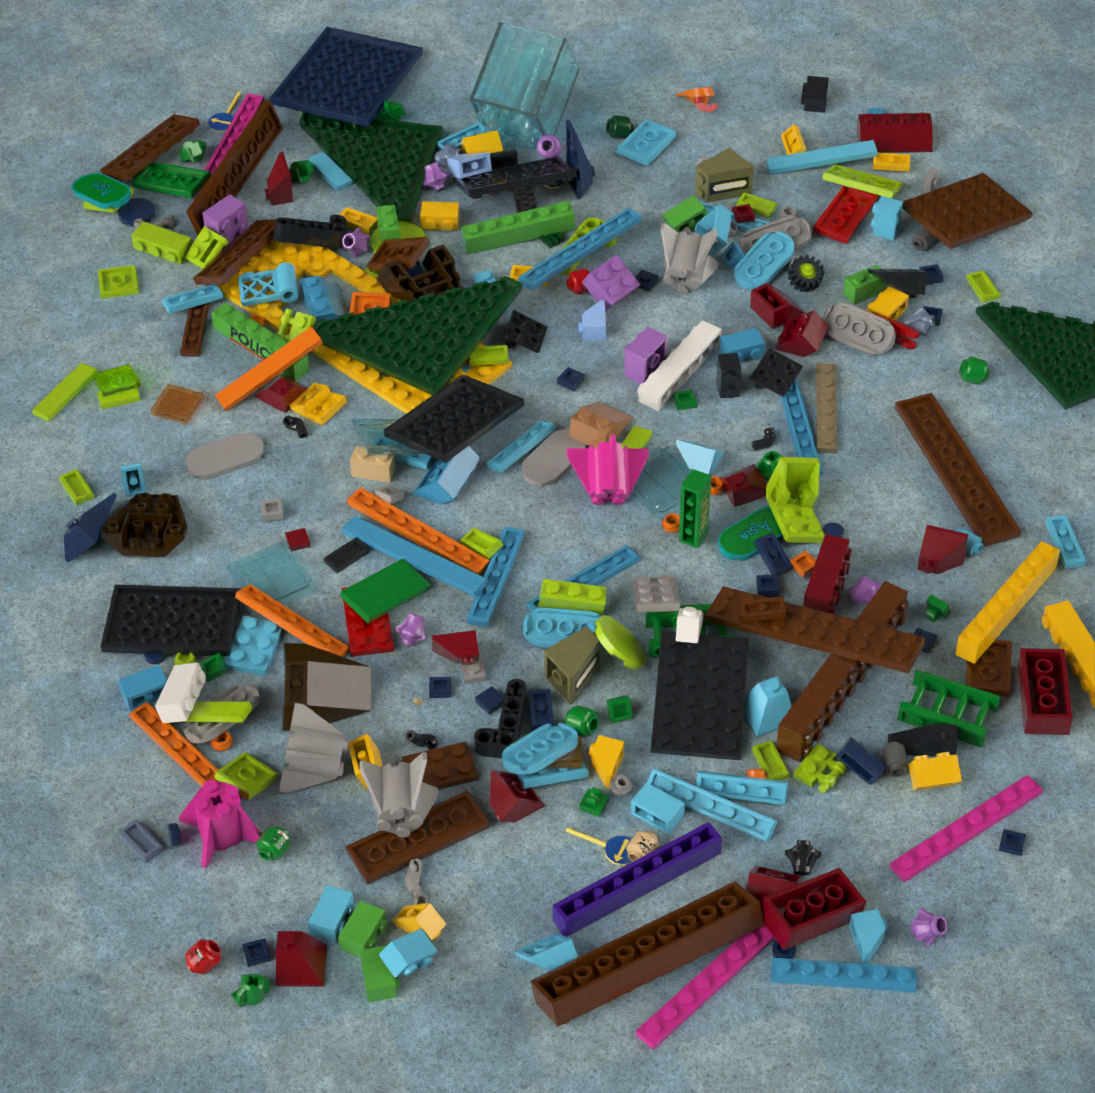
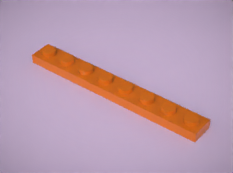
[347,487,490,575]

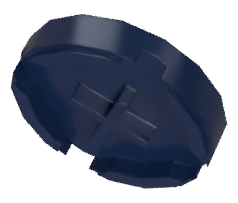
[118,198,155,227]

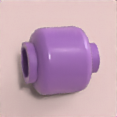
[537,135,562,158]

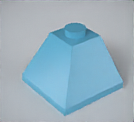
[676,440,724,474]
[743,676,792,738]
[514,933,578,971]

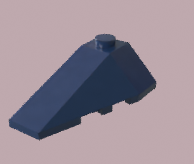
[566,120,595,199]
[64,493,117,562]

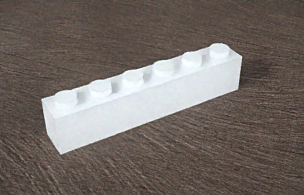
[637,320,722,411]

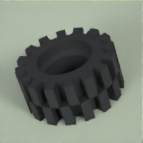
[514,188,538,213]

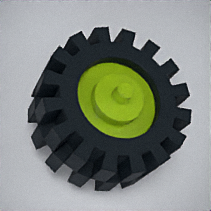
[788,255,825,292]

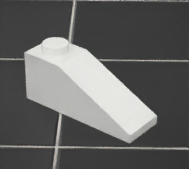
[676,607,704,643]

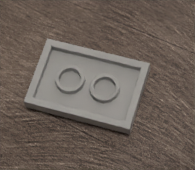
[632,575,680,613]

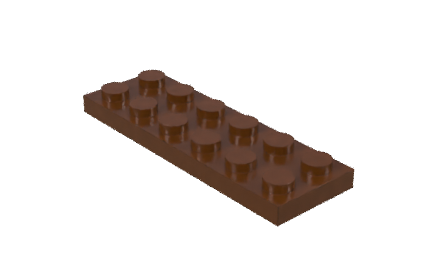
[100,114,200,181]
[193,219,276,286]
[345,791,489,884]

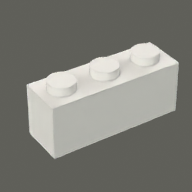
[155,663,206,723]

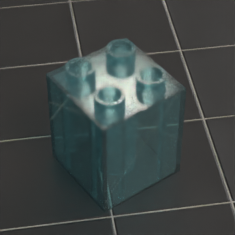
[469,22,580,149]

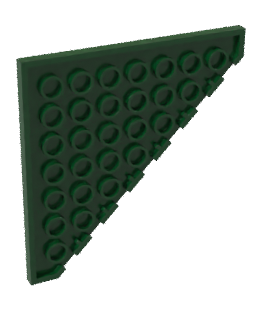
[299,112,443,223]
[313,276,523,395]
[976,301,1095,410]

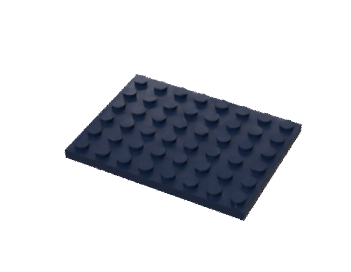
[270,27,423,127]

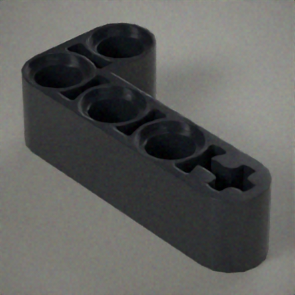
[273,215,348,248]
[474,679,527,759]

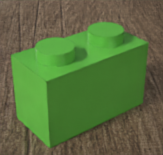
[663,195,707,233]
[376,205,400,244]
[843,265,887,305]
[338,901,388,957]
[360,945,400,1002]

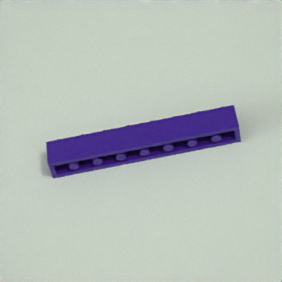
[552,822,722,937]

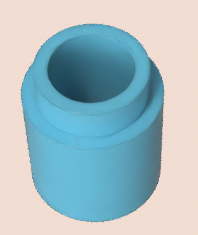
[955,528,983,556]

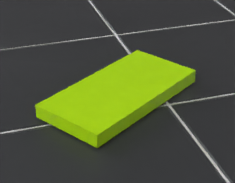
[822,164,903,198]

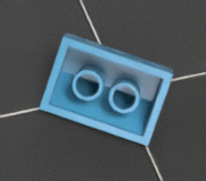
[299,275,349,327]
[413,446,480,504]

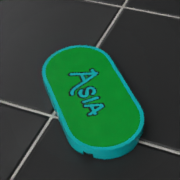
[72,173,131,209]
[718,506,784,561]

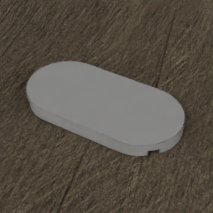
[739,216,811,254]
[822,302,896,356]
[522,429,586,486]
[185,433,264,480]
[184,684,261,743]

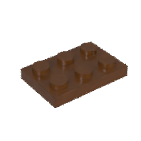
[366,237,430,271]
[965,640,1012,697]
[402,741,478,790]

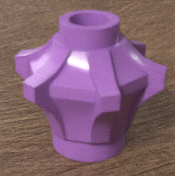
[423,162,451,191]
[342,228,370,257]
[849,575,880,604]
[396,613,427,646]
[911,908,947,946]

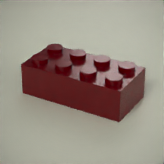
[803,534,852,614]
[1017,648,1073,735]
[761,867,867,950]

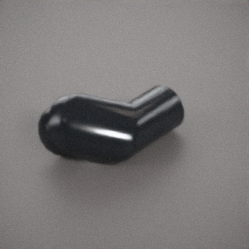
[283,415,308,439]
[752,428,776,451]
[405,730,438,750]

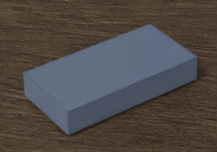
[118,819,164,863]

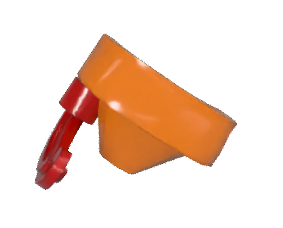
[676,87,718,112]

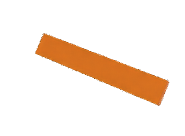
[215,327,323,411]
[235,584,350,657]
[129,702,219,787]

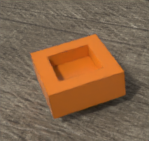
[790,550,816,578]

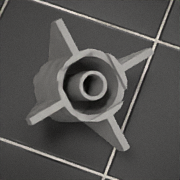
[661,223,719,294]
[279,703,348,793]
[360,752,438,837]

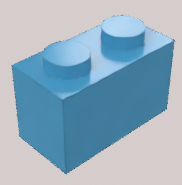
[719,328,765,363]
[118,665,167,711]

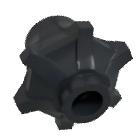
[785,840,821,875]

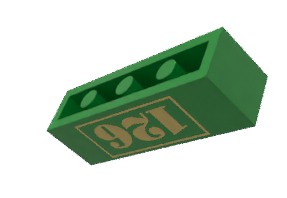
[679,469,712,549]

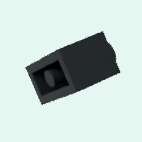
[801,76,829,113]
[716,353,741,398]

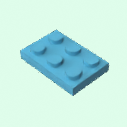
[617,119,676,166]
[224,616,284,676]

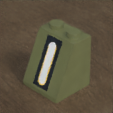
[695,148,754,203]
[544,627,601,705]

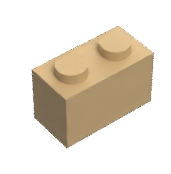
[350,446,396,483]

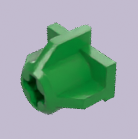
[376,101,405,121]
[178,140,206,163]
[289,160,314,183]
[757,451,784,479]
[231,974,270,1007]

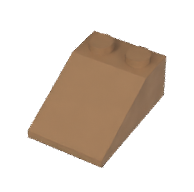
[569,401,633,448]

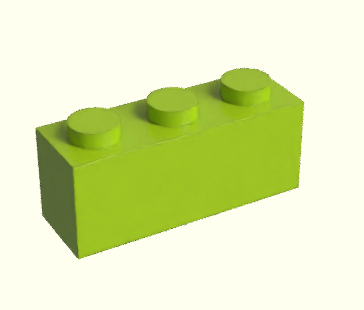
[131,221,192,264]
[538,579,607,616]

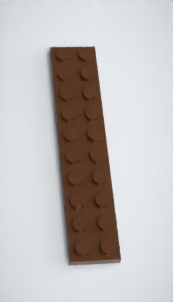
[186,100,283,235]
[895,393,1021,547]
[705,586,925,674]

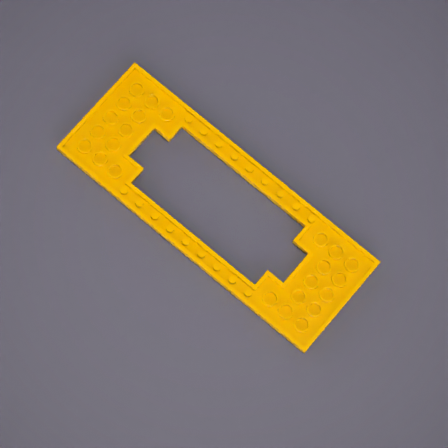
[216,239,512,414]

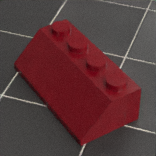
[857,112,933,153]

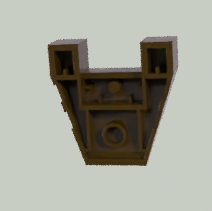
[377,244,464,302]

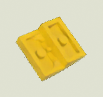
[289,382,347,425]

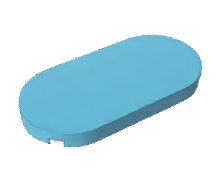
[734,232,795,290]
[522,607,602,648]
[502,723,578,775]

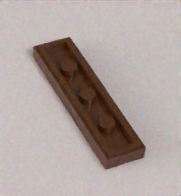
[180,302,210,357]

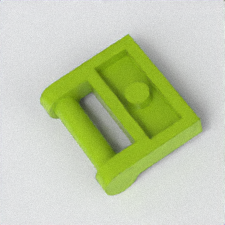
[184,226,229,269]

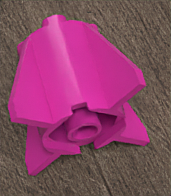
[567,434,649,505]
[179,780,262,868]

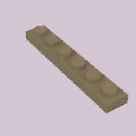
[816,363,838,453]

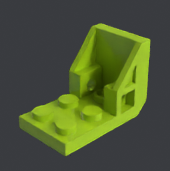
[766,457,825,543]

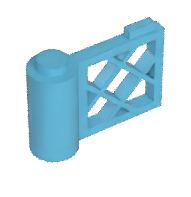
[238,263,298,307]

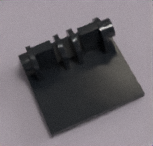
[504,309,547,353]
[749,348,804,397]

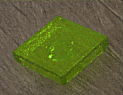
[92,364,141,397]

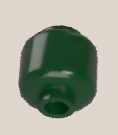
[606,115,634,139]

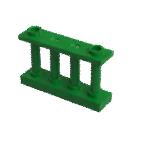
[645,604,736,658]
[897,669,1001,748]

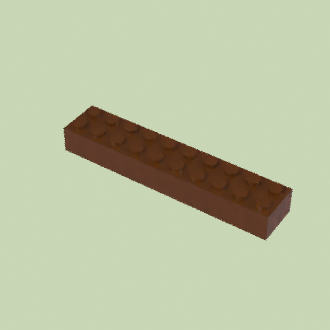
[776,581,909,763]
[530,881,764,1027]

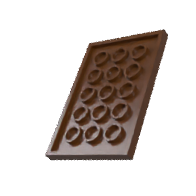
[902,173,1033,249]

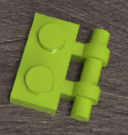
[276,309,316,342]
[793,744,847,793]

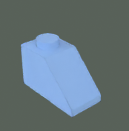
[447,152,492,179]
[578,300,606,340]

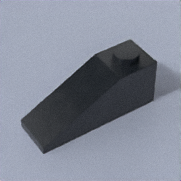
[868,269,927,298]
[888,723,958,757]

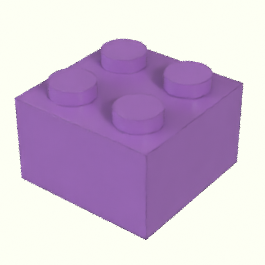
[203,195,248,250]
[582,255,640,311]
[624,327,667,384]

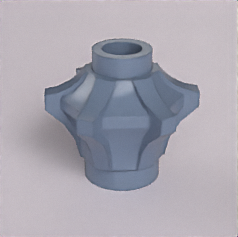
[435,143,463,167]
[905,307,935,336]

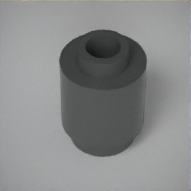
[912,227,937,251]
[882,742,909,777]

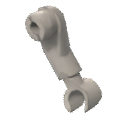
[134,214,176,230]
[405,858,428,905]

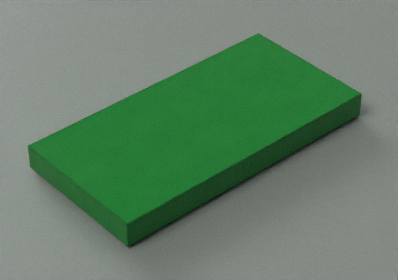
[131,162,211,198]
[340,558,431,623]

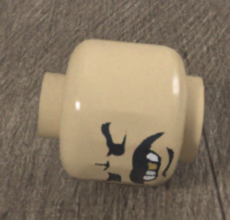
[626,831,661,862]

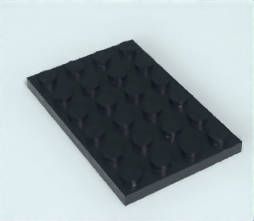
[453,156,577,199]
[384,374,525,463]
[100,584,241,656]
[650,631,749,760]

